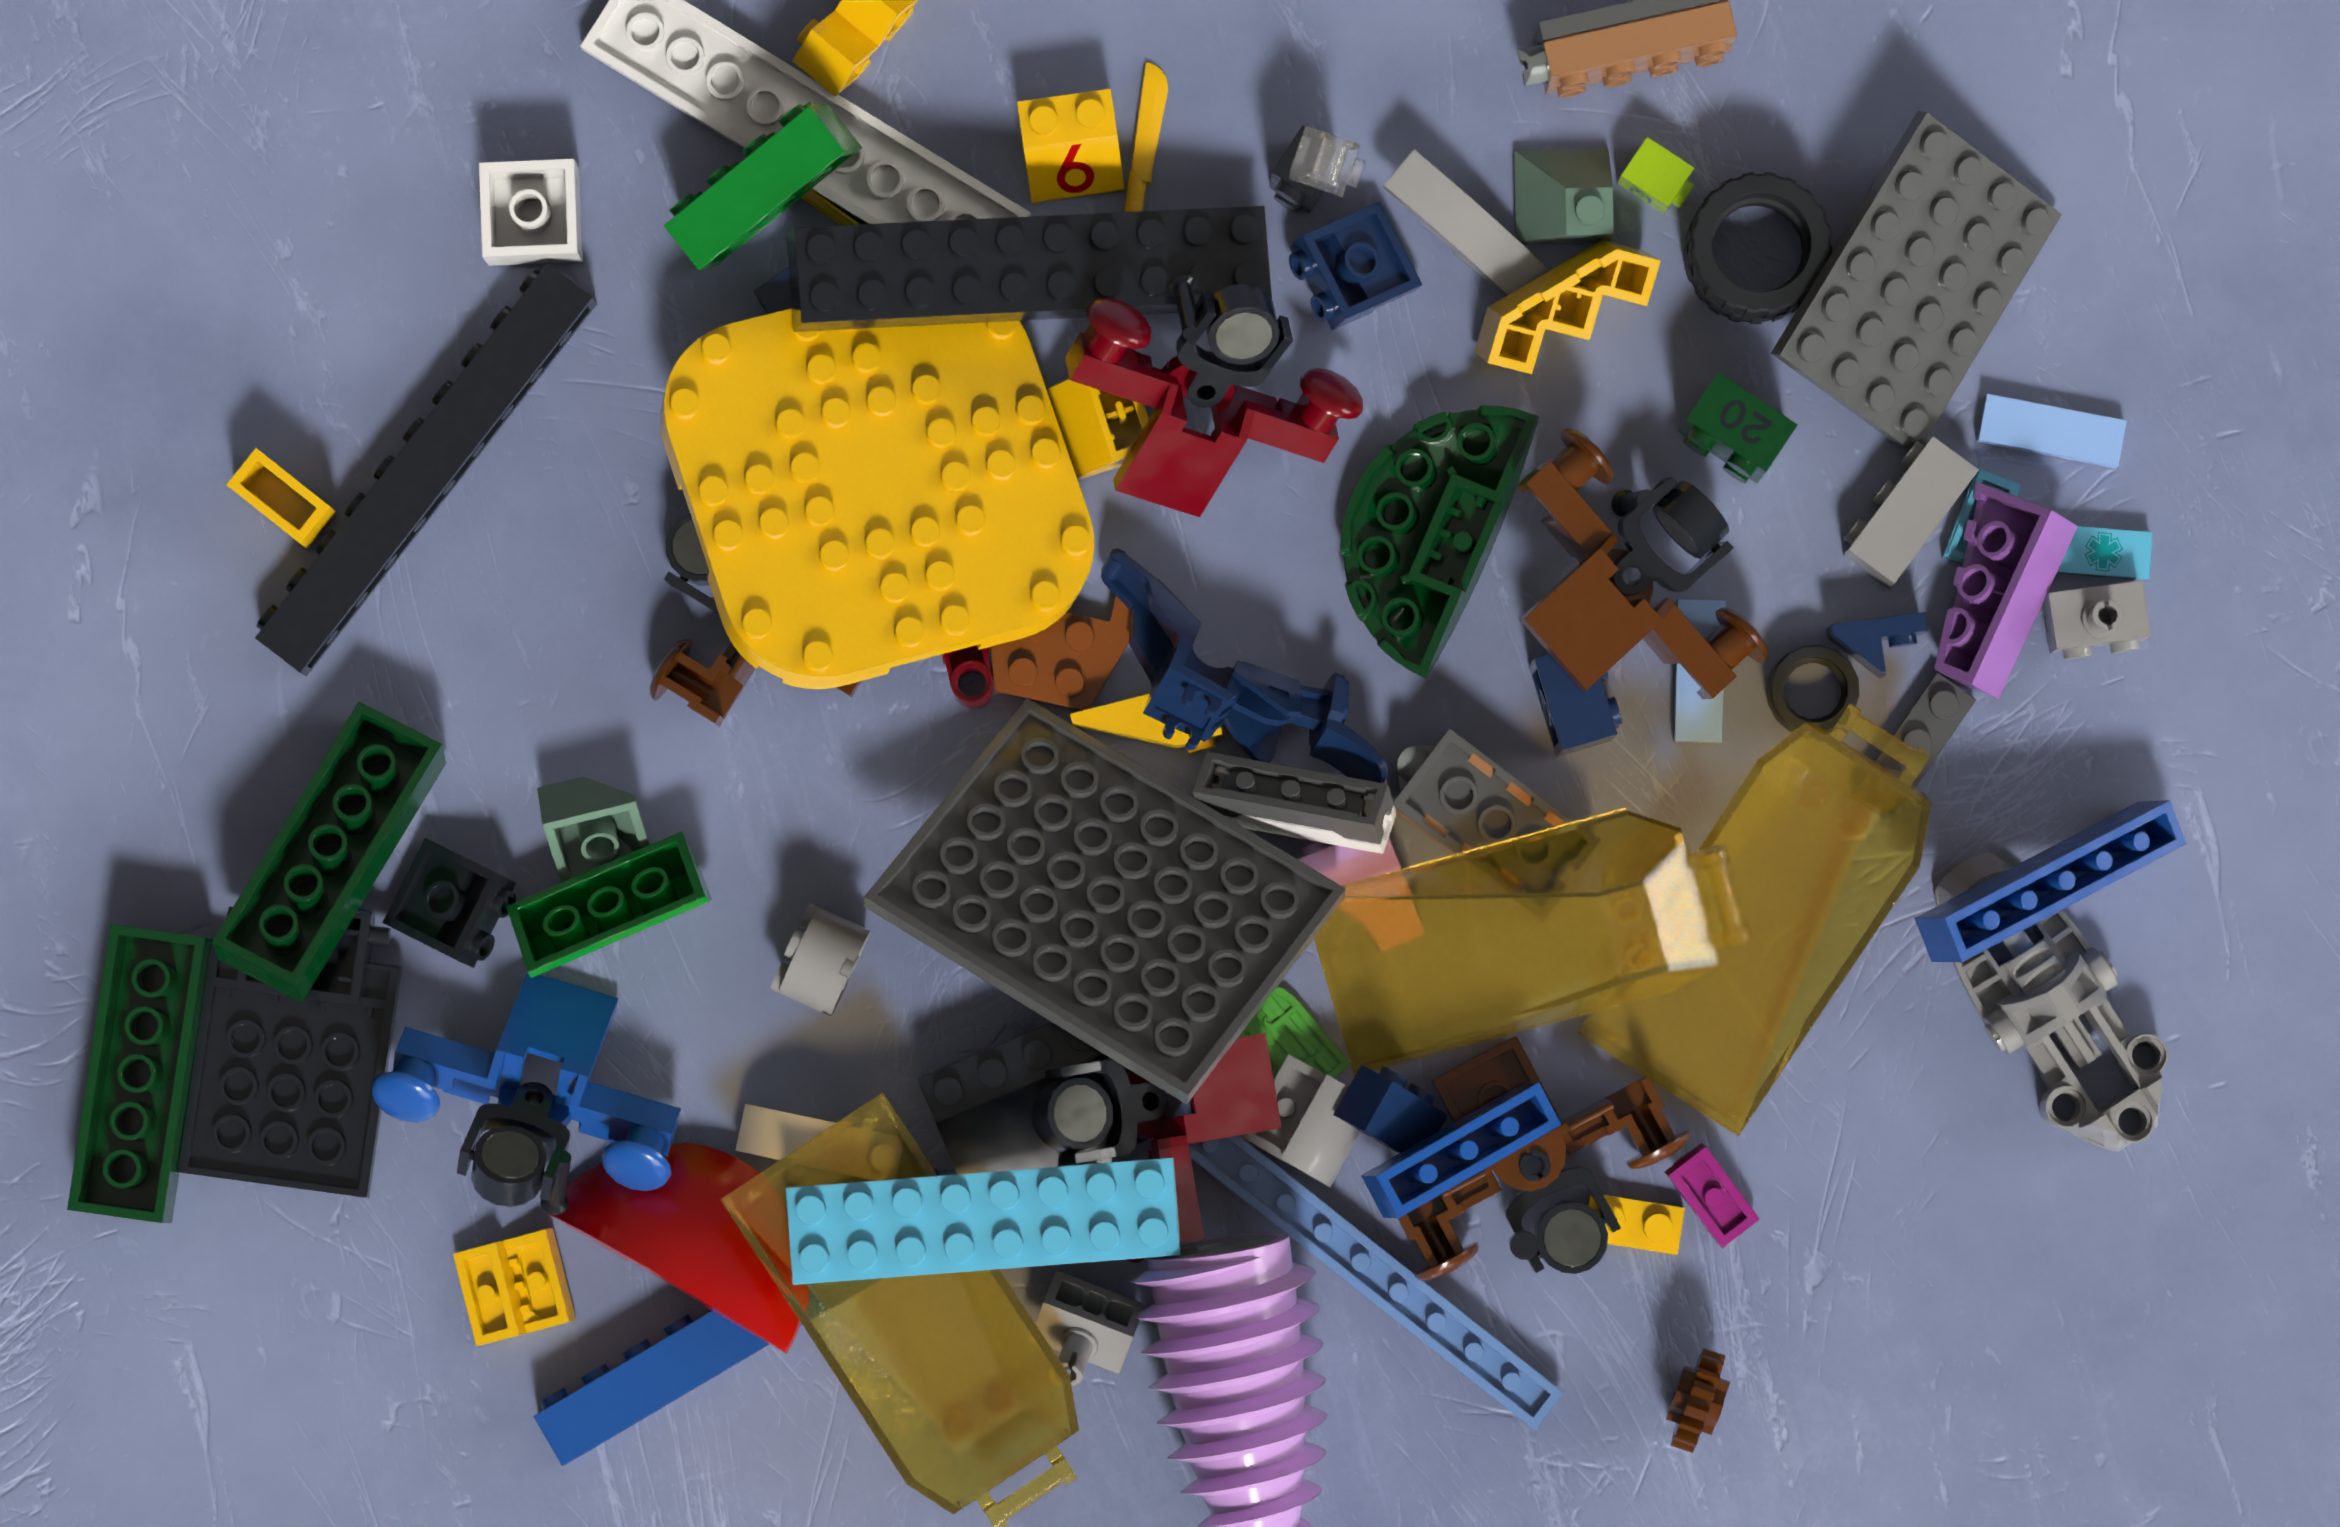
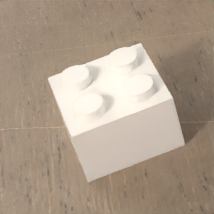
[479,159,583,266]

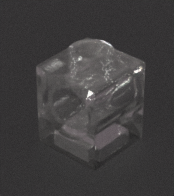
[1289,126,1365,197]

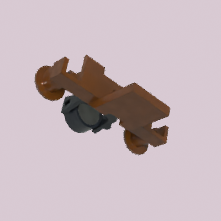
[1517,428,1768,700]

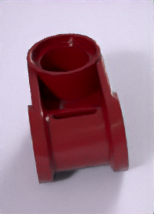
[941,645,995,709]

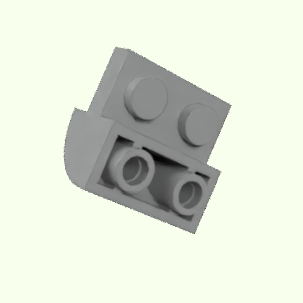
[1242,1054,1361,1187]

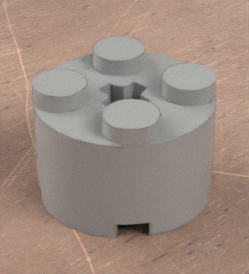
[770,903,870,1016]

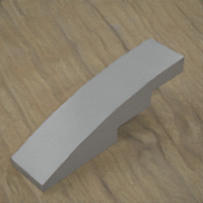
[1383,149,1550,297]

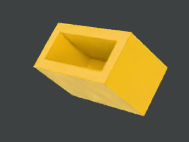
[226,448,338,550]

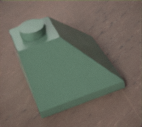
[1514,148,1614,245]
[537,776,650,883]

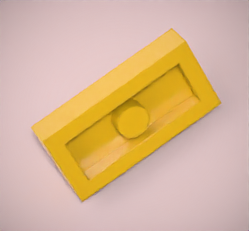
[1587,1192,1685,1255]

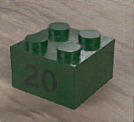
[1678,372,1798,484]

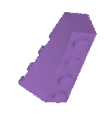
[1934,481,2078,699]

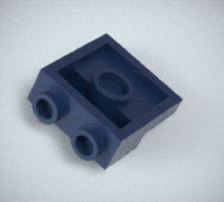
[1289,201,1422,330]

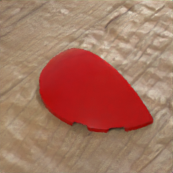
[547,1142,807,1354]

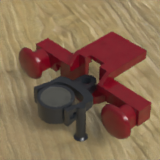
[1065,275,1363,518]
[1032,1033,1282,1263]

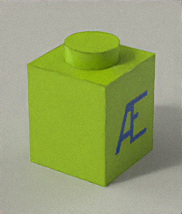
[1617,137,1695,215]

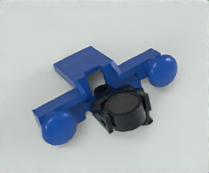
[371,972,681,1215]

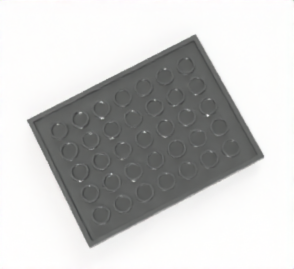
[864,698,1346,1104]

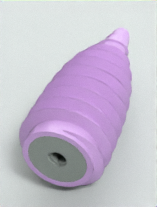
[1130,1232,1327,1527]

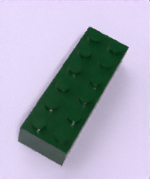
[212,702,446,1003]
[67,924,213,1223]

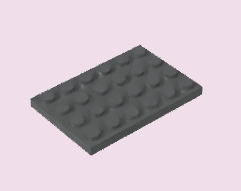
[1771,111,2062,452]

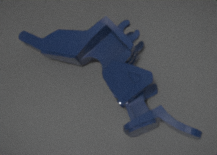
[1101,548,1388,783]

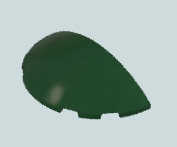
[1340,405,1539,679]

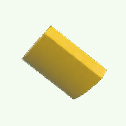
[453,1228,576,1346]

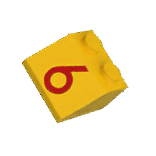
[1017,88,1125,204]

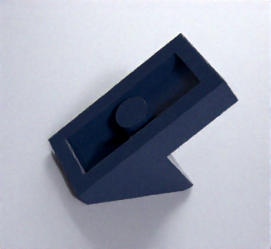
[1826,612,1928,678]

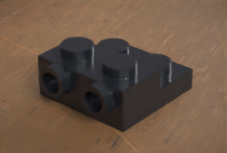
[382,838,516,968]

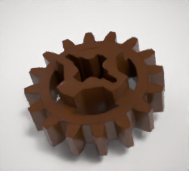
[1666,1348,1730,1453]

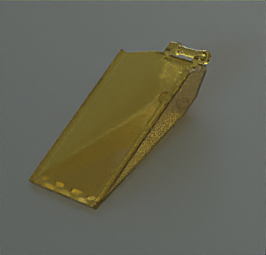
[1578,702,1932,1136]
[1314,808,1752,1077]
[720,1093,1079,1527]

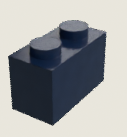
[1333,1065,1448,1154]

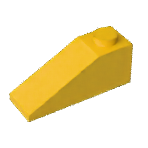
[1070,693,1223,754]

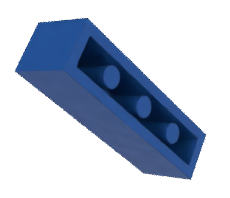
[1361,1082,1561,1218]

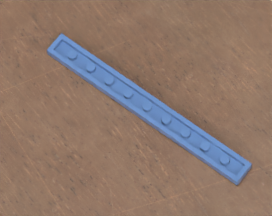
[1171,1101,1564,1431]

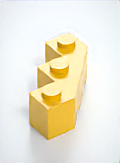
[792,0,919,97]
[1474,240,1661,374]

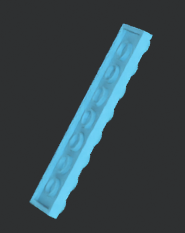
[786,1158,1181,1285]

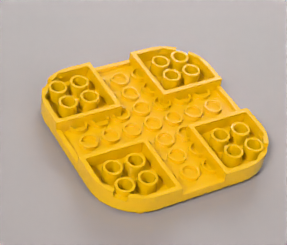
[660,308,1094,689]

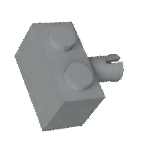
[2043,580,2151,660]
[1030,1270,1146,1386]

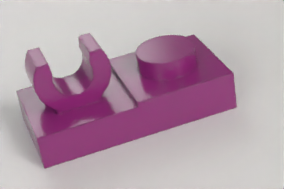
[1664,1143,1760,1248]

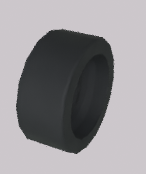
[1767,645,1860,737]

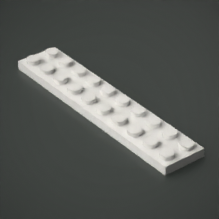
[580,0,1031,224]

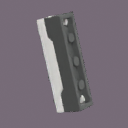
[1193,751,1397,854]

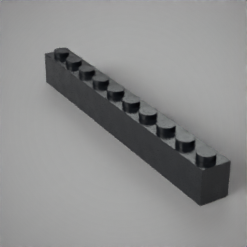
[255,263,597,677]

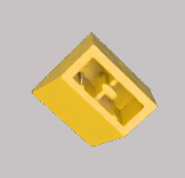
[1046,379,1149,480]

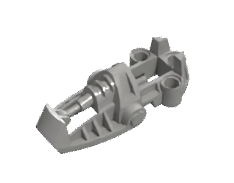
[1934,851,2168,1152]

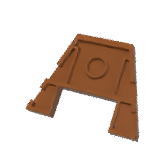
[991,596,1130,711]

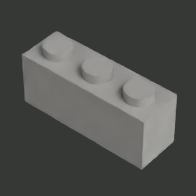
[1843,436,1979,588]

